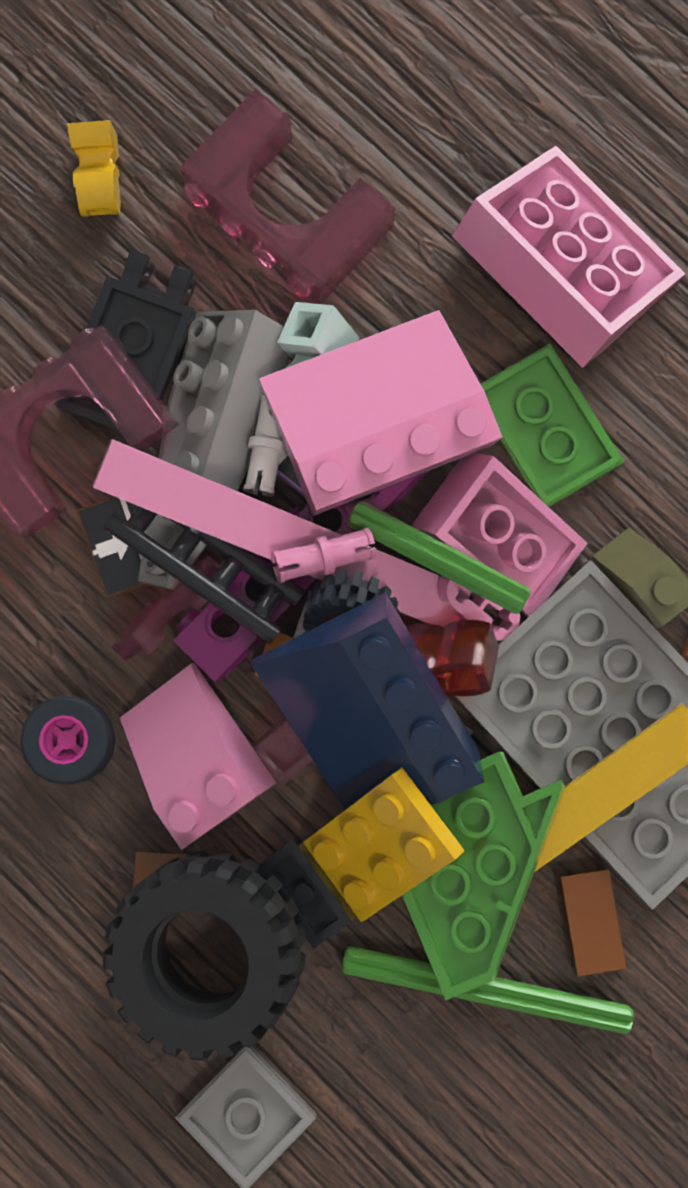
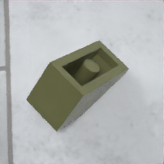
[591,528,688,629]

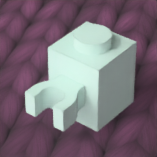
[277,302,360,368]

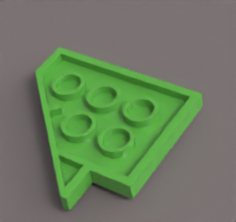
[402,751,565,1000]

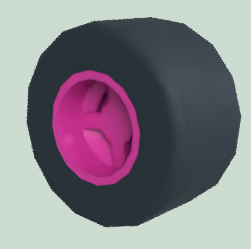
[20,696,116,785]

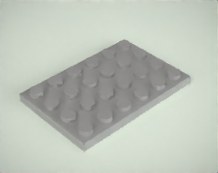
[449,560,688,910]

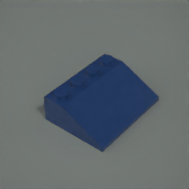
[251,592,484,810]

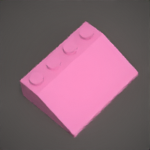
[452,146,685,368]
[259,310,503,516]

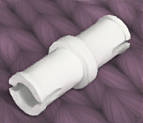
[243,395,286,497]

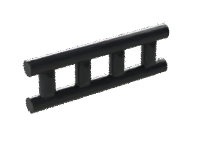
[103,506,305,644]

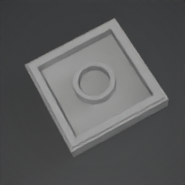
[175,1046,317,1188]

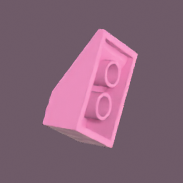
[411,453,588,617]
[120,663,277,850]

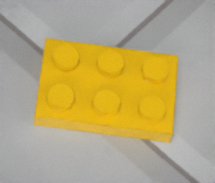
[303,767,465,923]

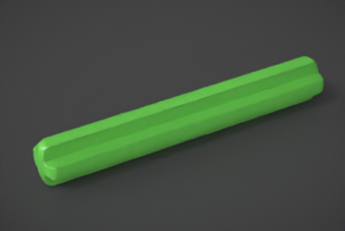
[349,501,531,614]

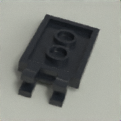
[56,249,197,442]

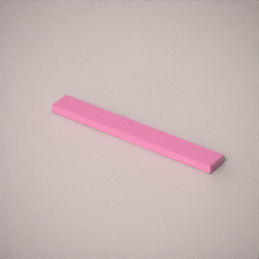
[92,439,471,634]

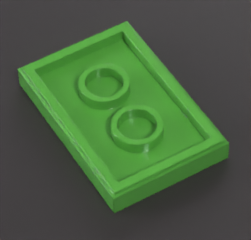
[481,344,624,507]

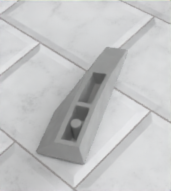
[138,310,289,590]

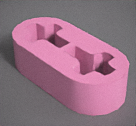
[437,575,520,641]

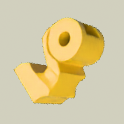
[67,120,121,217]

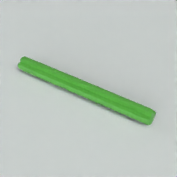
[342,946,634,1034]

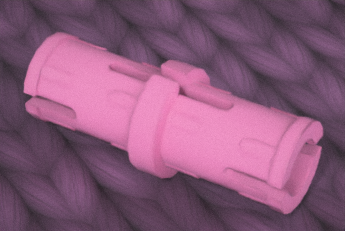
[271,528,376,583]

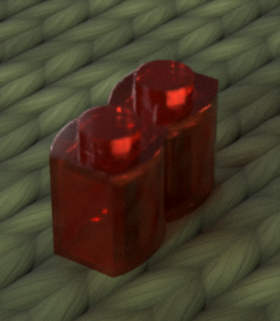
[406,620,499,697]

